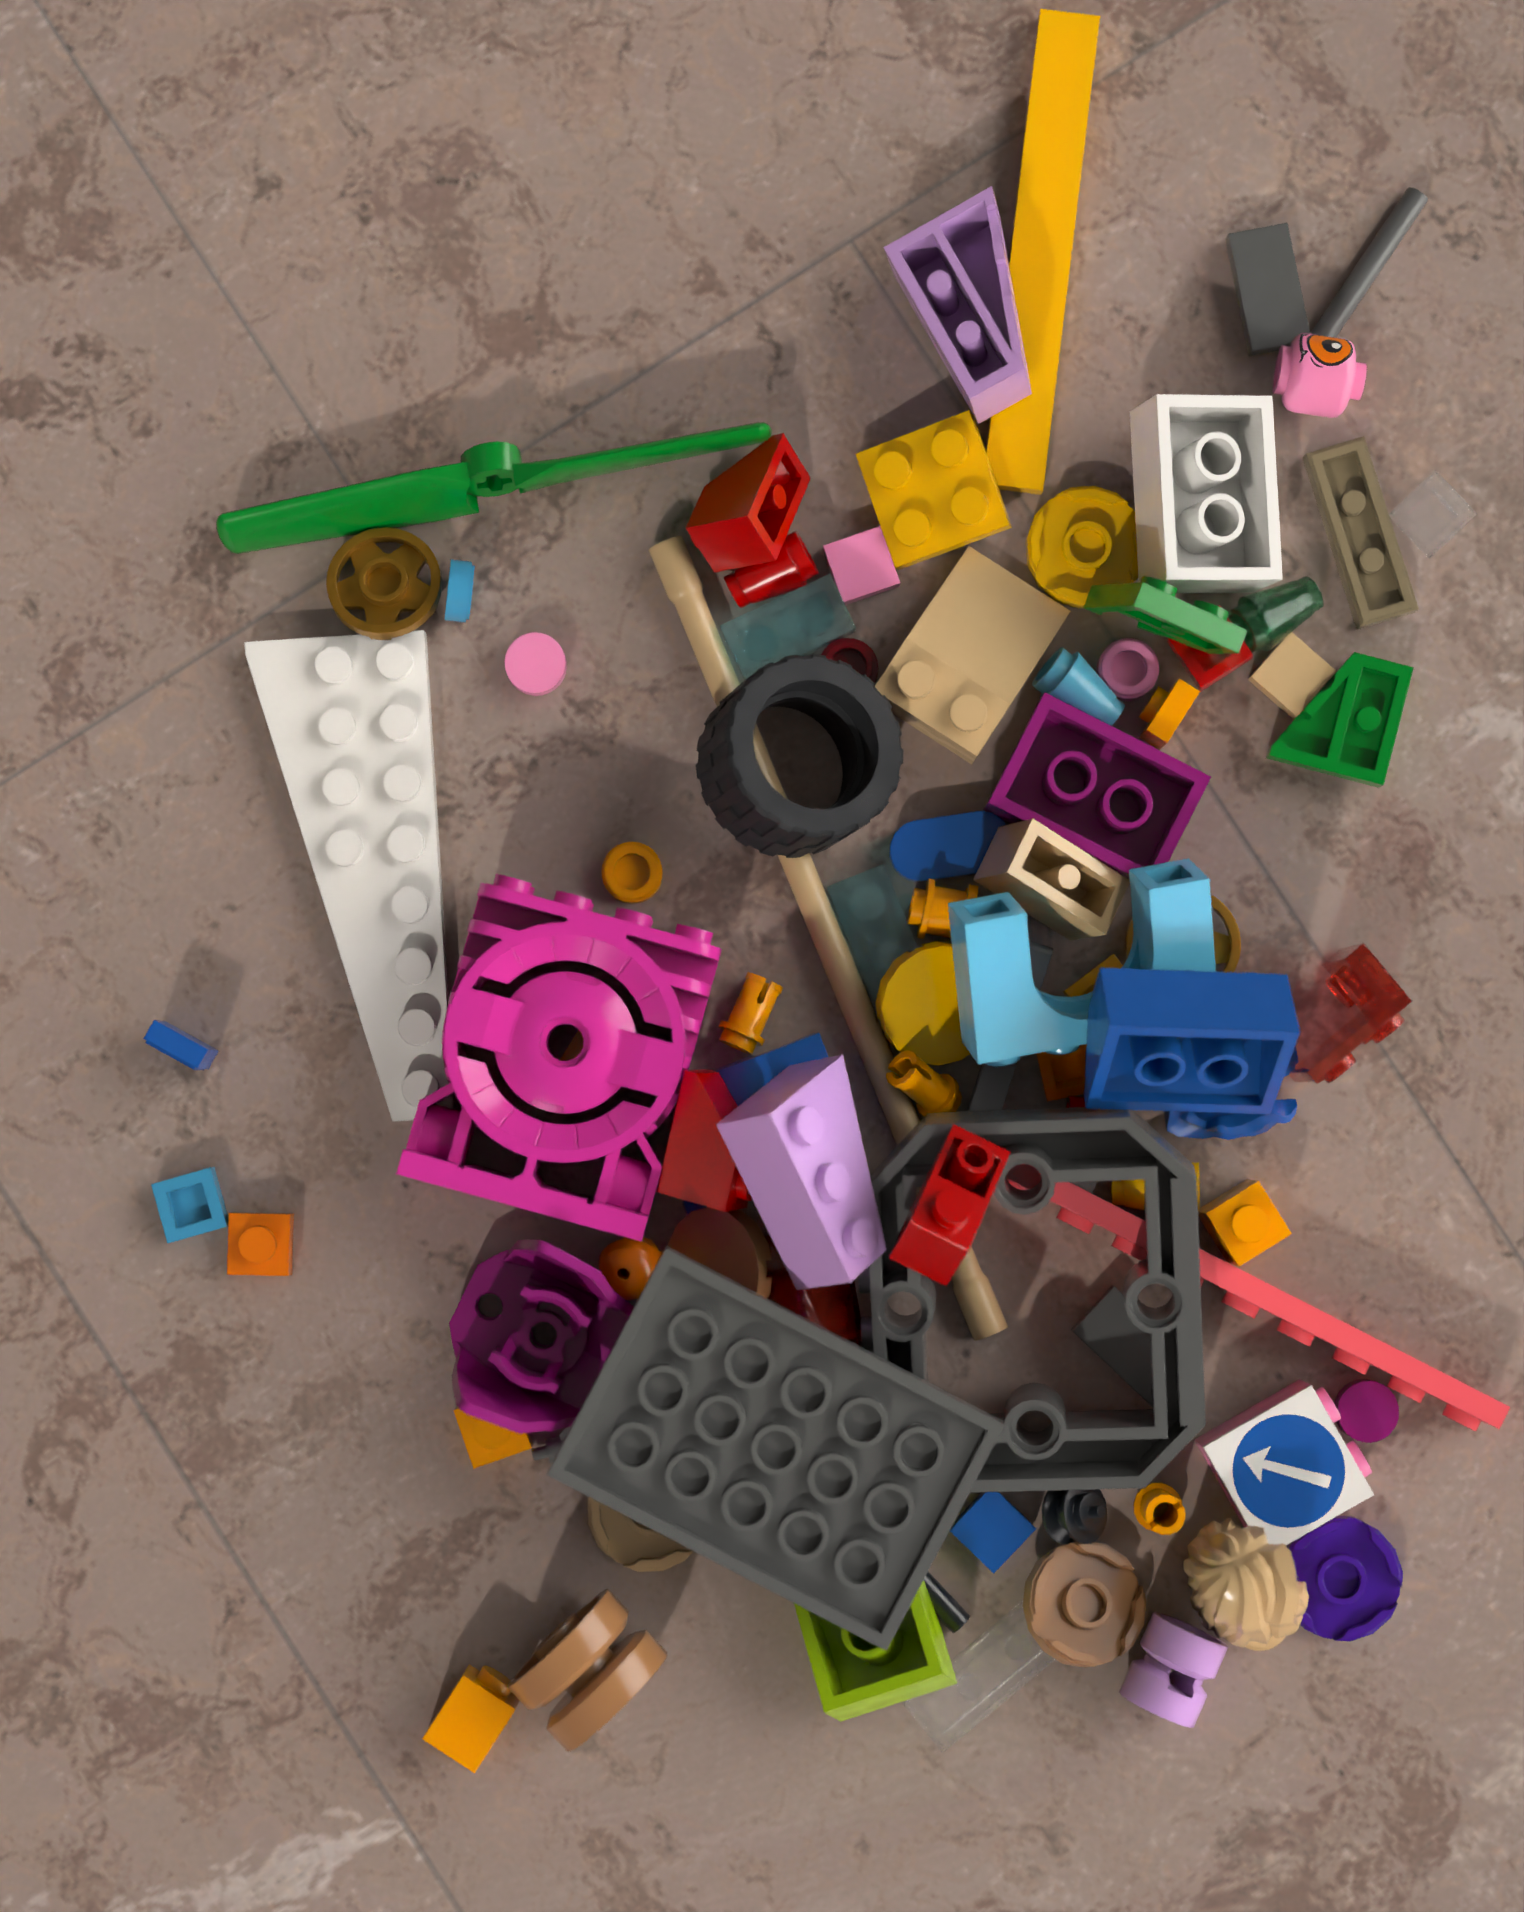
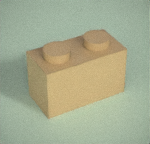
[973,818,1130,941]

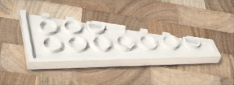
[244,630,456,1122]

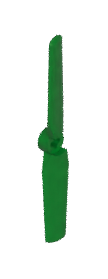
[216,422,772,554]

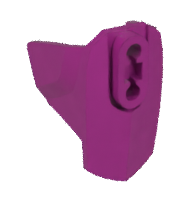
[449,1239,634,1434]

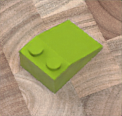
[794,1580,958,1722]

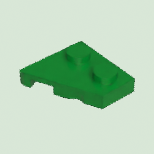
[1266,652,1414,788]

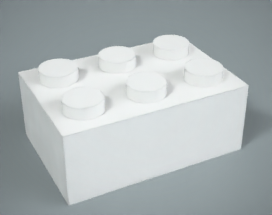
[1130,394,1283,593]

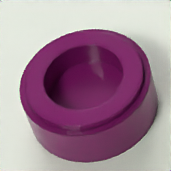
[1334,1379,1399,1443]

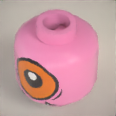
[1272,333,1367,418]

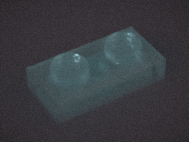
[720,574,856,681]
[826,864,918,1001]

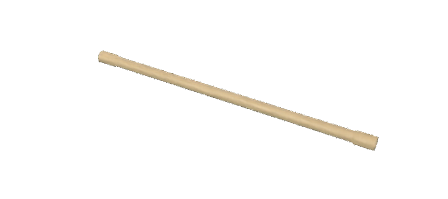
[649,536,1008,1341]

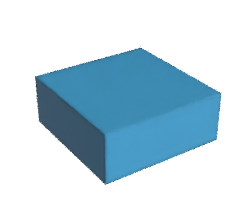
[151,1167,229,1244]

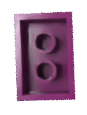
[983,693,1211,880]

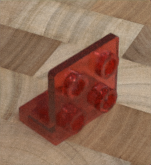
[1289,943,1412,1084]

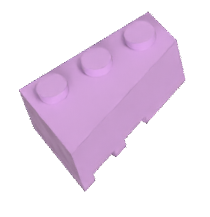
[883,186,1032,424]

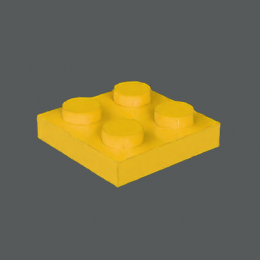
[856,410,1012,570]

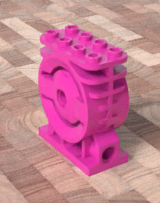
[396,874,722,1241]

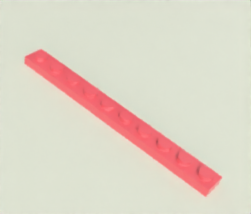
[1006,1164,1510,1432]

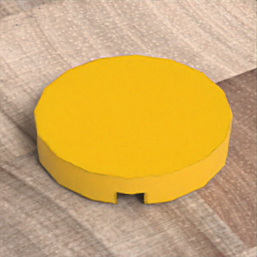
[1025,486,1138,609]
[875,941,970,1066]

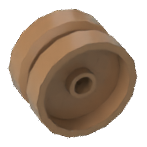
[507,1589,668,1752]

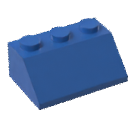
[1084,968,1300,1114]

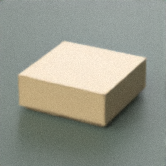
[1248,631,1337,719]

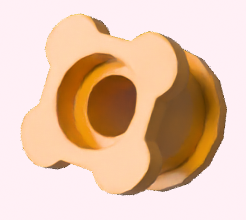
[907,878,978,939]

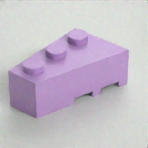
[716,1054,887,1290]

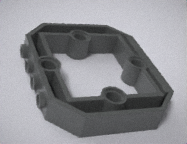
[858,1107,1206,1493]

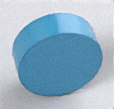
[444,559,475,623]

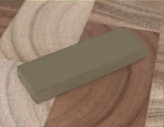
[1303,436,1419,630]

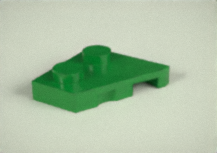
[1083,576,1247,654]

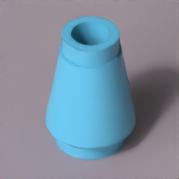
[1032,647,1125,726]

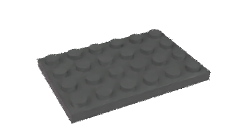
[547,1246,1005,1651]

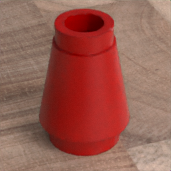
[724,530,819,609]

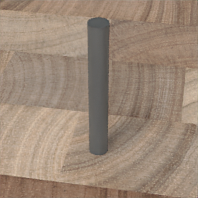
[1310,187,1428,337]

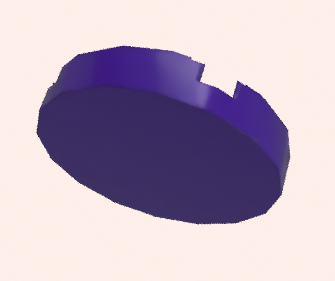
[1286,1516,1403,1642]

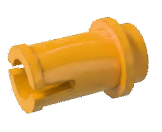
[719,972,783,1055]
[886,1050,962,1116]
[1133,1482,1186,1535]

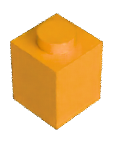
[1198,1179,1292,1267]
[422,1664,519,1773]

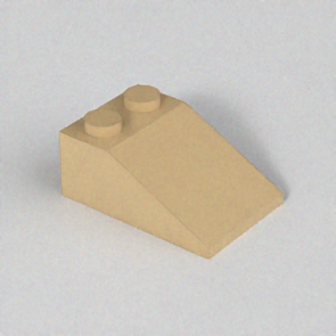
[875,546,1071,764]

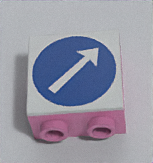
[1194,1379,1374,1545]

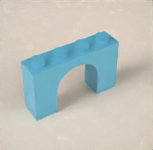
[948,858,1216,1066]

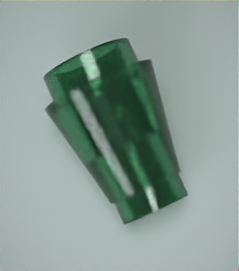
[1228,576,1324,653]

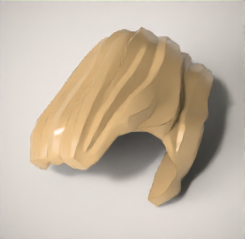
[1184,1518,1309,1648]

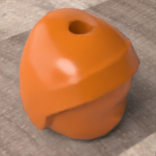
[599,1236,662,1300]

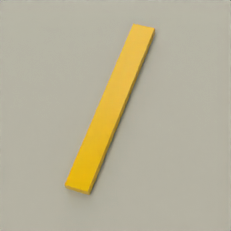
[986,9,1100,495]

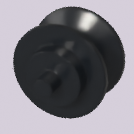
[1042,1489,1107,1544]

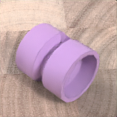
[1119,1612,1228,1728]

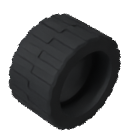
[696,654,904,858]

